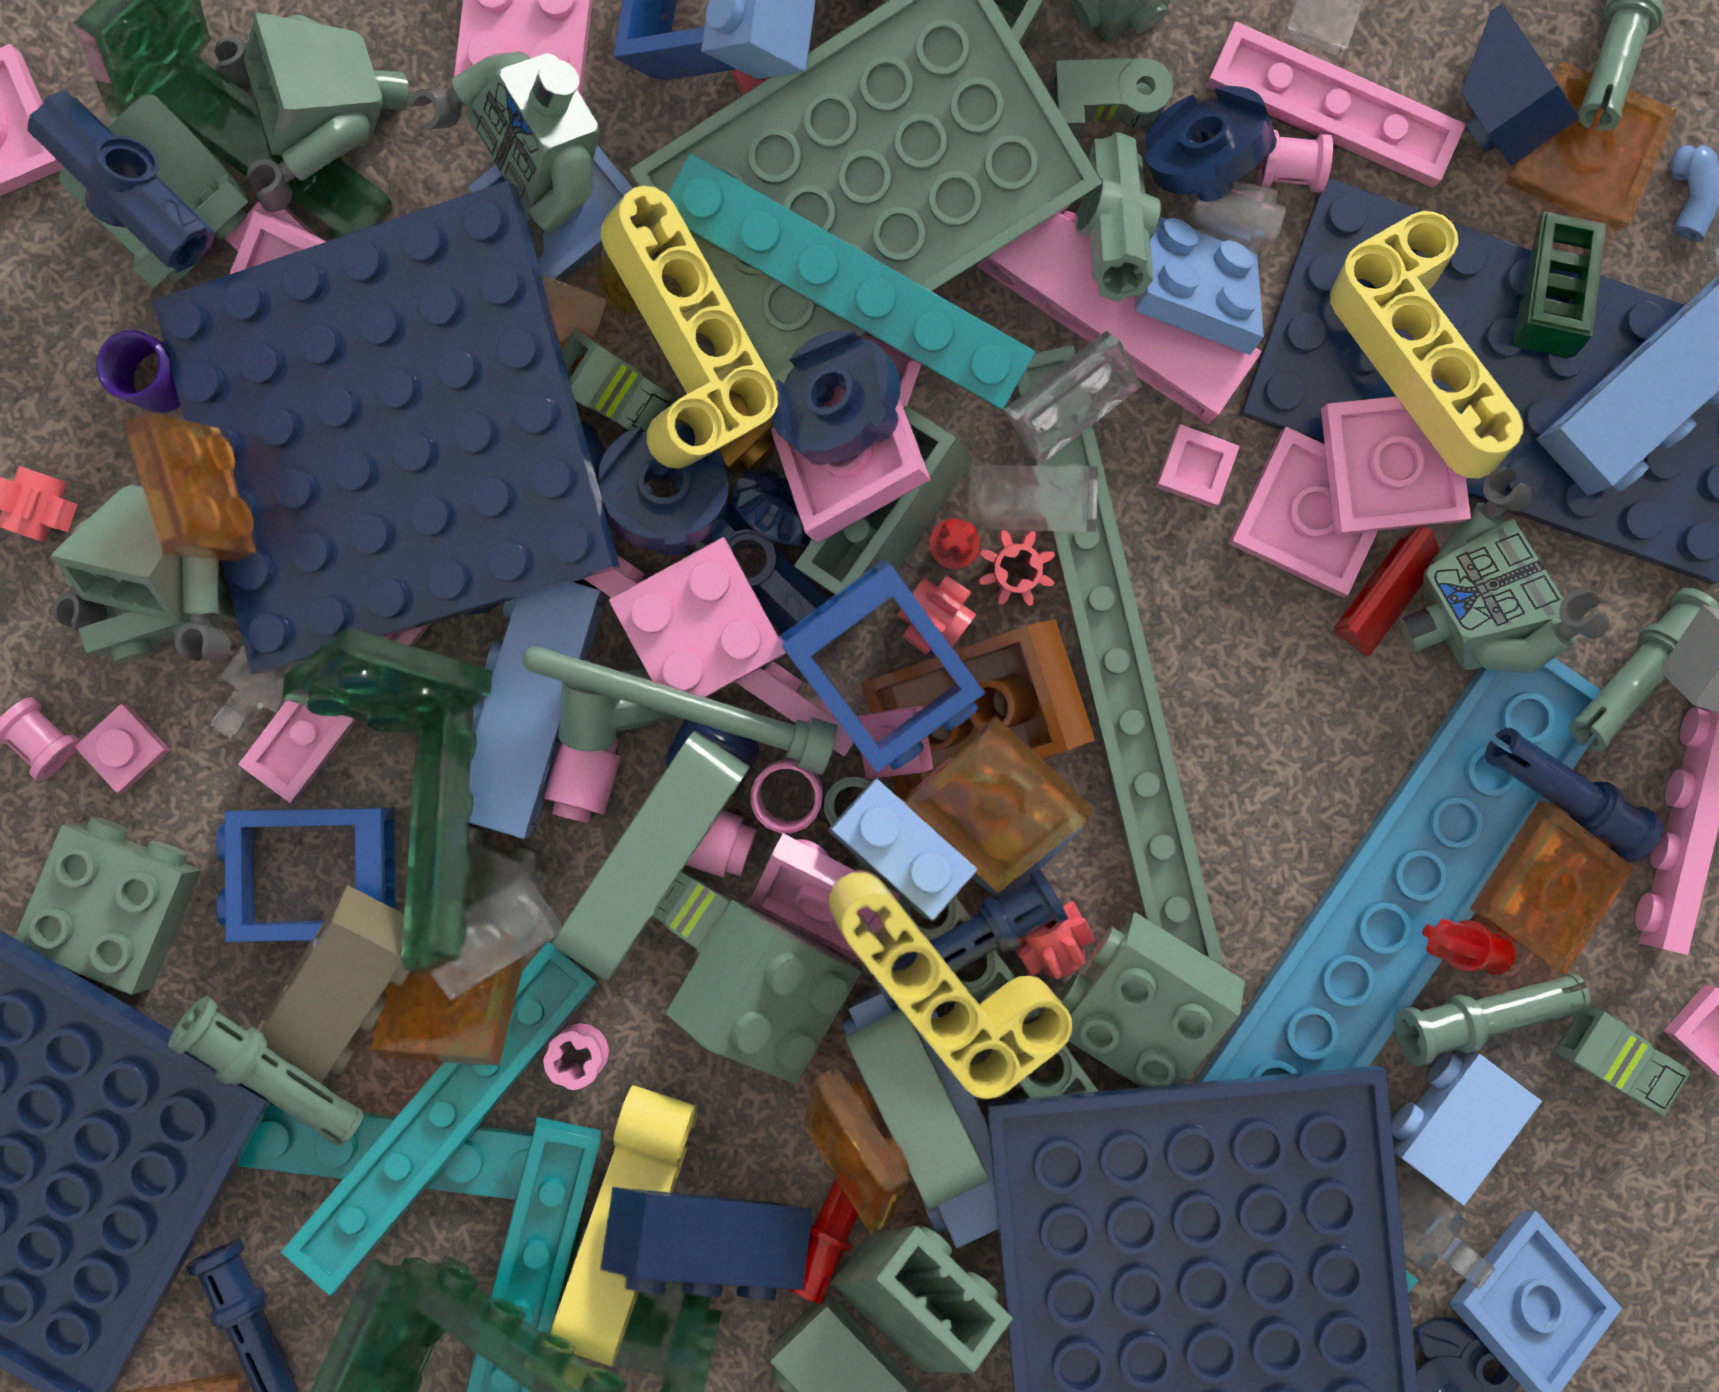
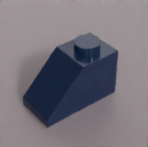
[1461,3,1580,166]

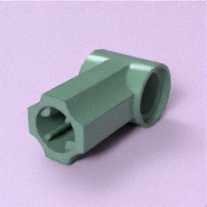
[558,667,678,752]

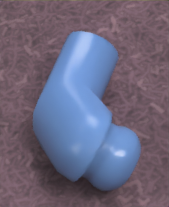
[1669,144,1719,242]

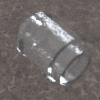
[1188,180,1287,253]

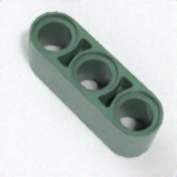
[845,1008,990,1210]

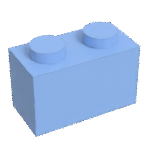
[827,779,978,920]
[1391,1050,1542,1206]

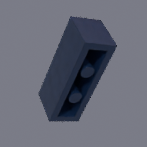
[600,1186,813,1300]

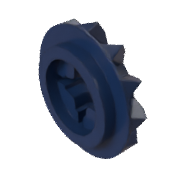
[731,470,812,546]

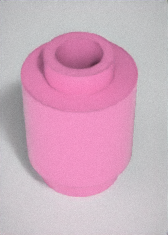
[543,738,621,824]
[686,810,757,878]

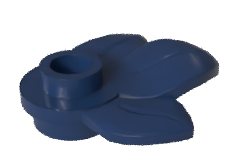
[1413,1317,1519,1392]

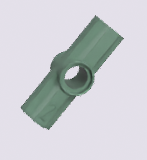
[1075,132,1161,302]

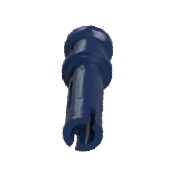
[1485,727,1663,862]
[872,868,1068,1011]
[185,1238,299,1392]

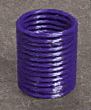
[96,330,180,413]

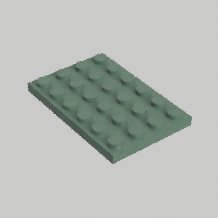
[629,0,1102,384]

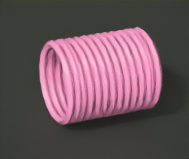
[751,759,823,833]

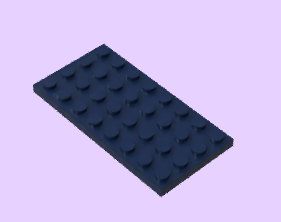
[1240,178,1719,585]

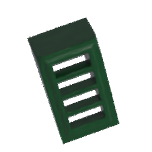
[1513,211,1607,358]

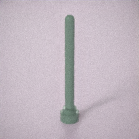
[522,646,837,775]

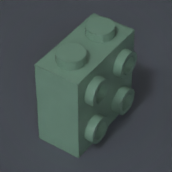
[14,817,202,995]
[1059,912,1245,1087]
[830,1226,1013,1373]

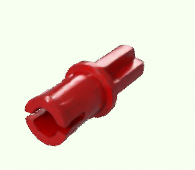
[929,518,980,570]
[1422,918,1516,975]
[788,1171,869,1304]

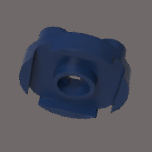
[1144,86,1277,202]
[771,330,900,465]
[599,423,728,556]

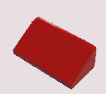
[1333,525,1439,657]

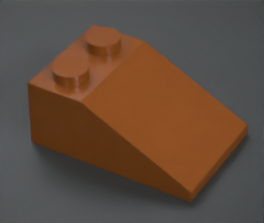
[861,619,1095,802]

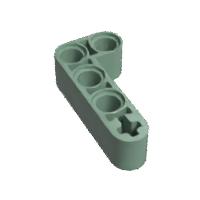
[552,730,750,982]

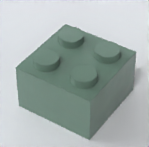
[665,899,861,1084]

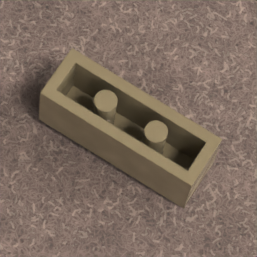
[256,885,418,1083]

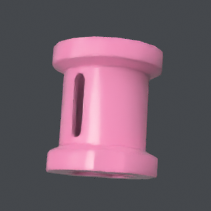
[1257,130,1333,193]
[0,697,81,781]
[543,1023,609,1090]

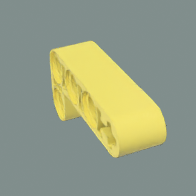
[601,186,778,469]
[1330,211,1523,479]
[829,872,1072,1099]
[548,1085,697,1367]

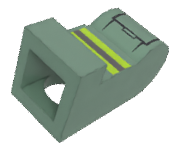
[1049,58,1174,139]
[562,328,677,432]
[652,869,732,954]
[1553,1007,1692,1117]

